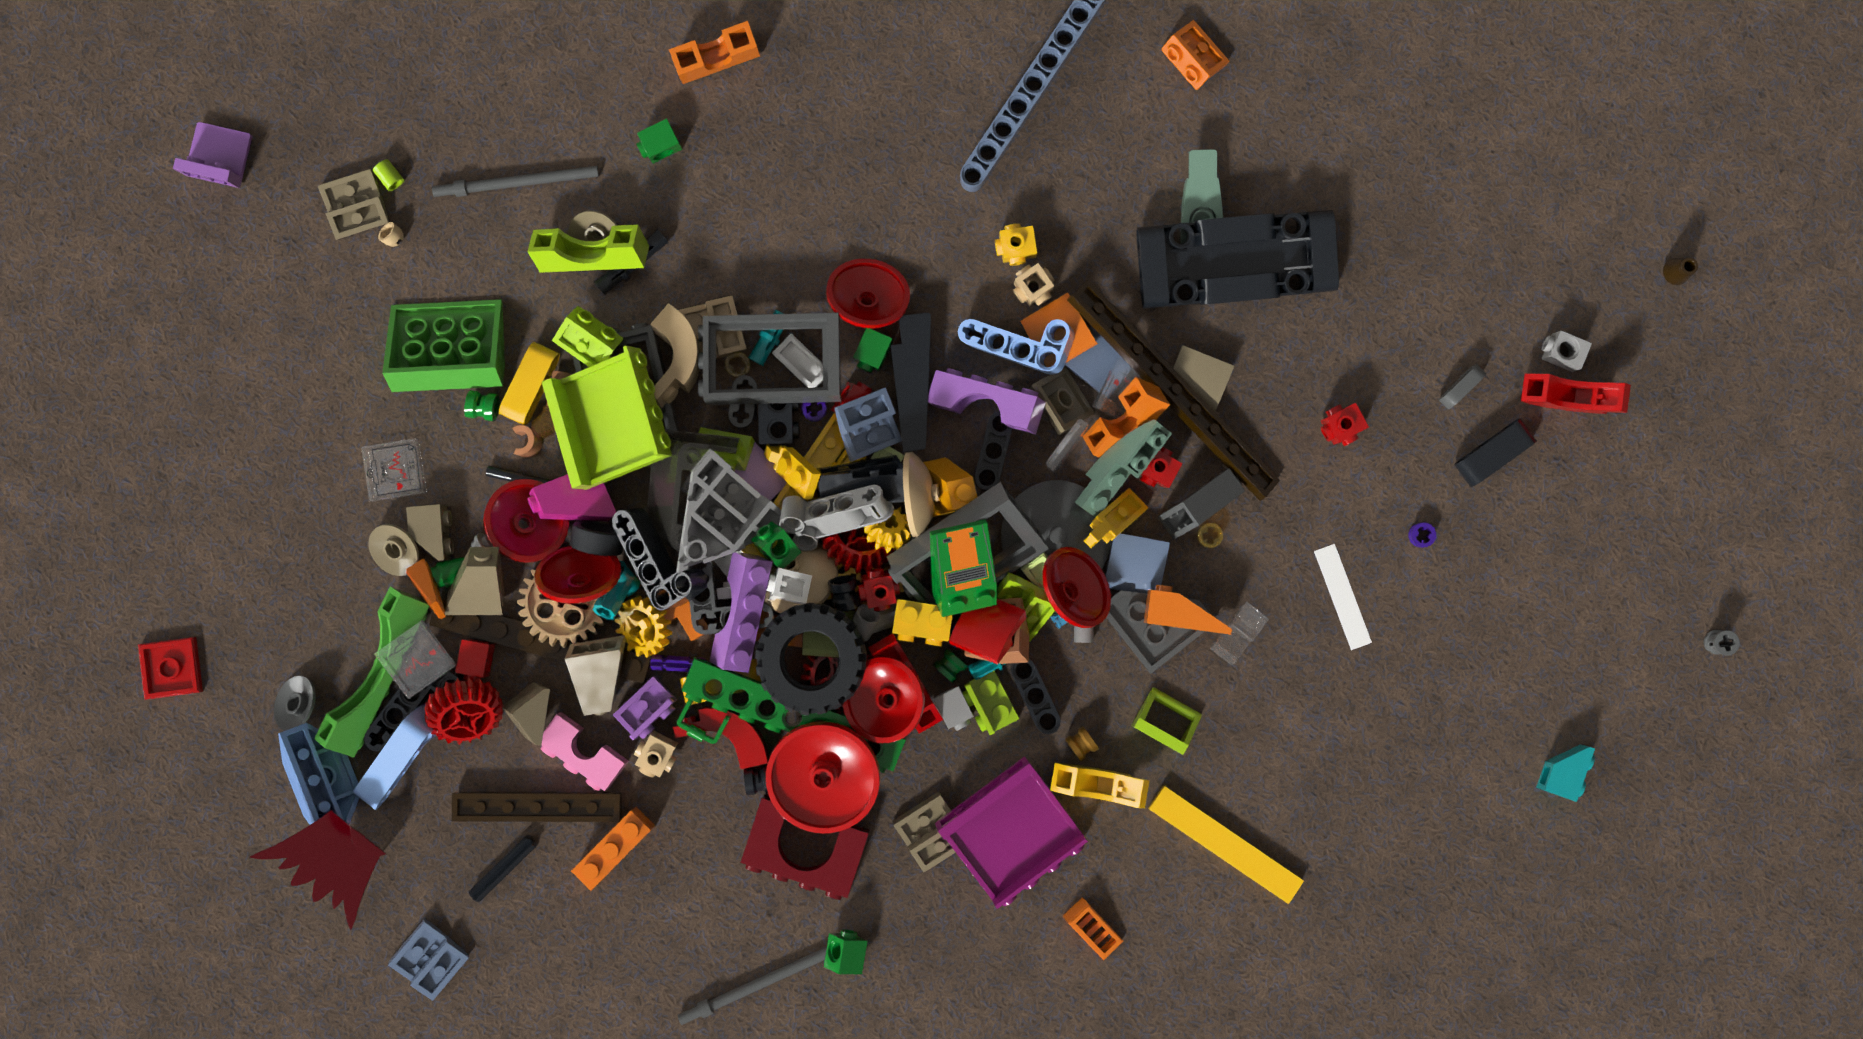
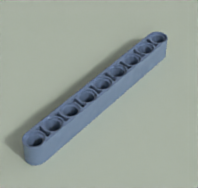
[960,0,1106,192]

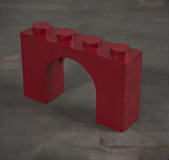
[740,795,870,900]

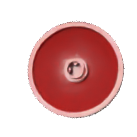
[766,722,880,834]

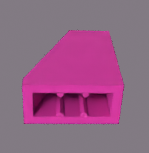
[528,474,616,522]

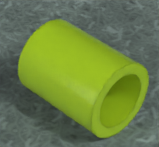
[373,159,404,191]

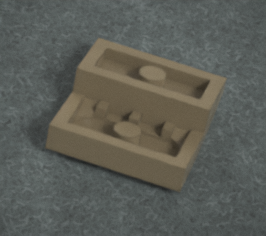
[318,168,389,240]
[1173,345,1234,411]
[892,791,956,872]

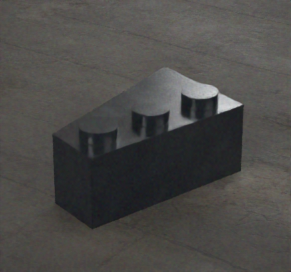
[817,455,905,503]

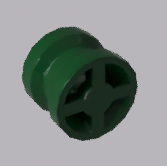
[933,648,968,683]

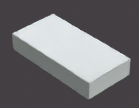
[772,333,823,388]

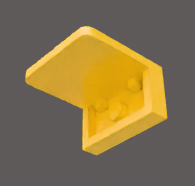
[892,599,952,647]

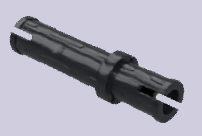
[594,229,669,295]

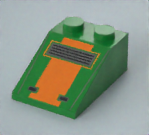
[930,519,997,617]

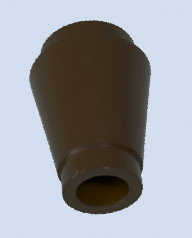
[1663,258,1698,285]

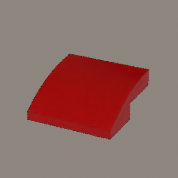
[949,599,1027,665]

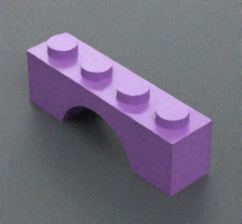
[928,368,1046,435]
[709,552,772,673]

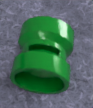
[464,390,500,422]

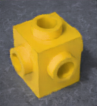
[995,224,1037,266]

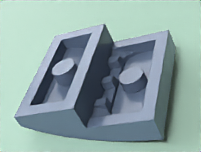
[1065,325,1131,398]
[835,387,902,462]
[1105,533,1170,594]
[388,918,469,1001]

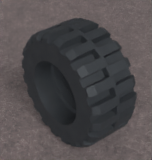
[755,603,867,715]

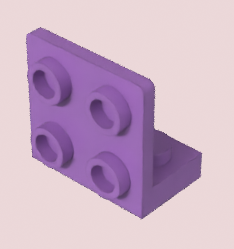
[173,122,252,188]

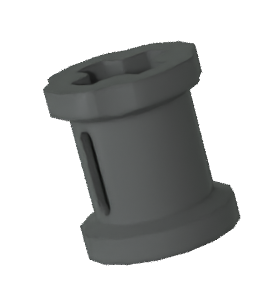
[1704,630,1740,655]

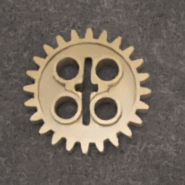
[517,569,604,648]

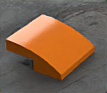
[1020,293,1098,367]

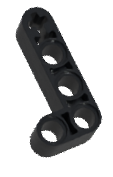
[612,508,708,610]
[364,657,465,751]

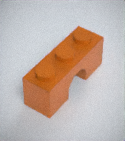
[669,21,760,84]
[1083,377,1170,458]
[571,807,655,891]

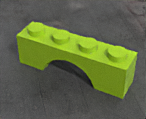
[527,225,649,273]

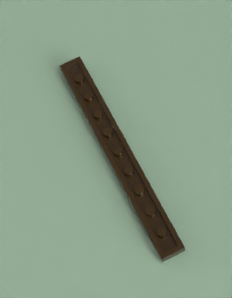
[1067,280,1280,501]

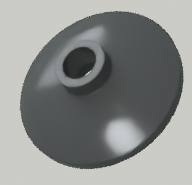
[274,676,316,730]

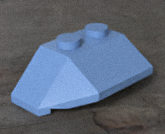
[278,723,359,825]

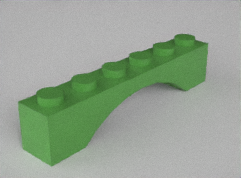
[314,586,429,757]

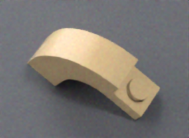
[650,303,701,408]

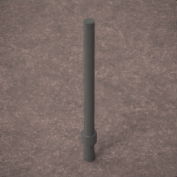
[432,166,599,197]
[677,947,827,1025]

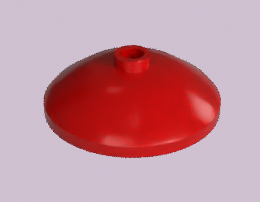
[826,258,910,328]
[484,479,569,562]
[534,546,621,604]
[1043,547,1111,628]
[843,657,925,743]

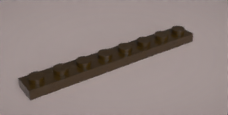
[429,599,652,684]

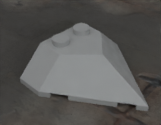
[676,449,781,573]

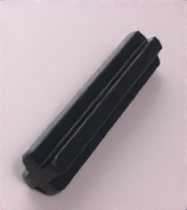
[469,835,537,902]

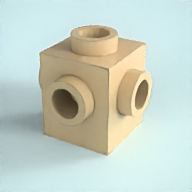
[1013,263,1054,307]
[634,730,678,778]

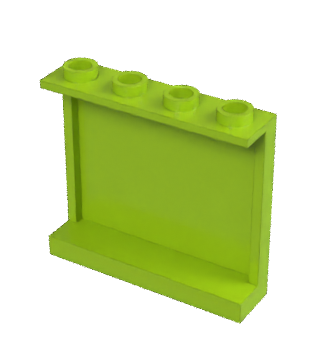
[542,346,672,490]

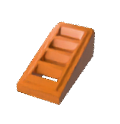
[406,559,446,619]
[1063,897,1123,960]

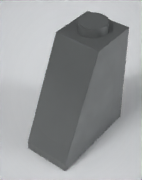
[1158,468,1245,540]

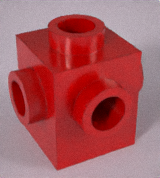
[1321,403,1369,446]
[1140,447,1183,488]
[857,568,900,611]

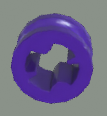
[802,402,827,422]
[1408,523,1436,547]

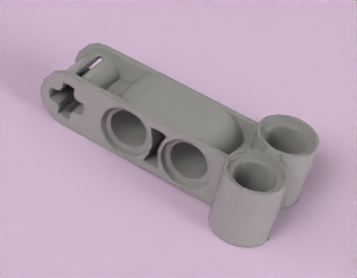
[779,485,894,551]

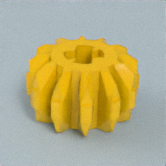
[864,506,911,553]

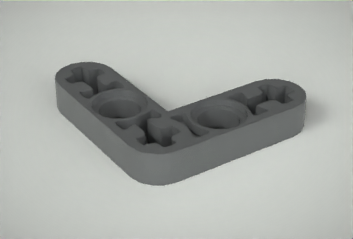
[688,561,775,635]

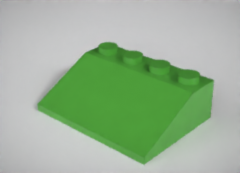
[382,300,505,392]

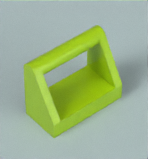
[1132,687,1202,755]

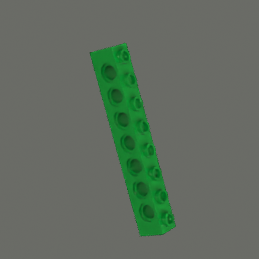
[682,656,906,773]

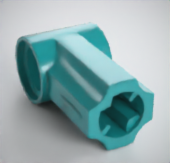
[592,561,640,620]

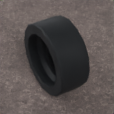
[570,521,623,556]

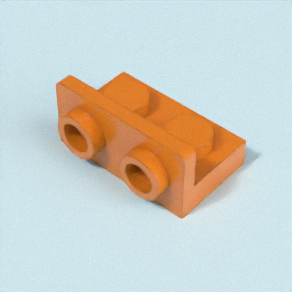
[1162,20,1230,90]

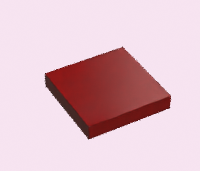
[138,637,203,700]

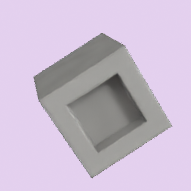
[1542,331,1592,372]
[933,685,974,731]

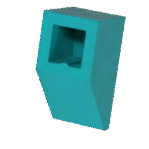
[1536,744,1595,802]

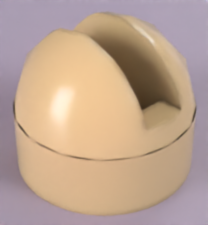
[378,222,404,247]

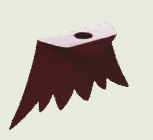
[250,810,387,930]

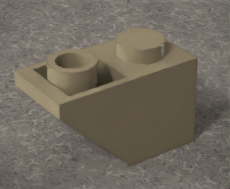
[406,504,454,561]

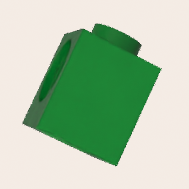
[636,118,682,164]
[853,328,893,373]
[751,521,802,569]
[824,929,867,974]

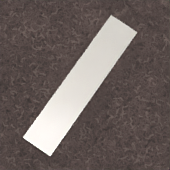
[1314,544,1372,650]

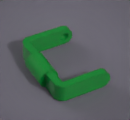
[677,699,731,744]

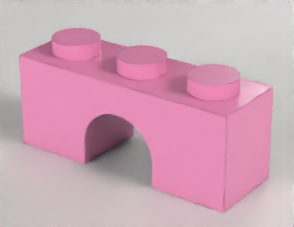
[540,712,629,791]

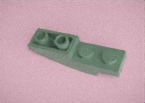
[1075,419,1172,517]

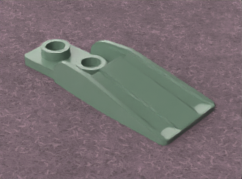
[1180,149,1223,244]

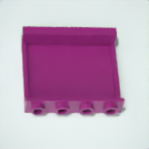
[935,756,1088,909]

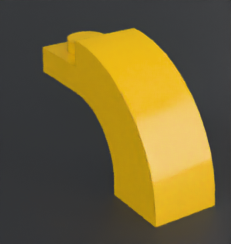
[1050,763,1150,808]

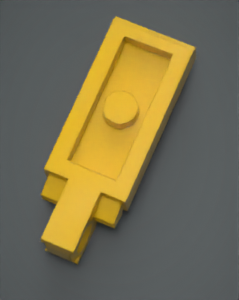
[763,445,821,499]
[1083,488,1149,548]

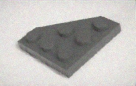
[1106,590,1210,674]

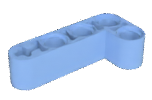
[958,319,1075,375]
[353,703,436,810]

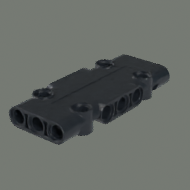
[1136,210,1339,309]

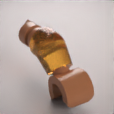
[512,371,572,458]

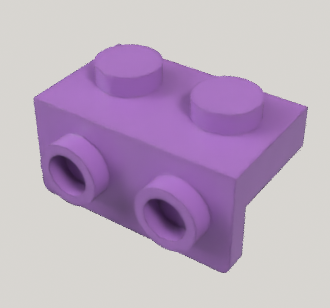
[613,676,677,740]

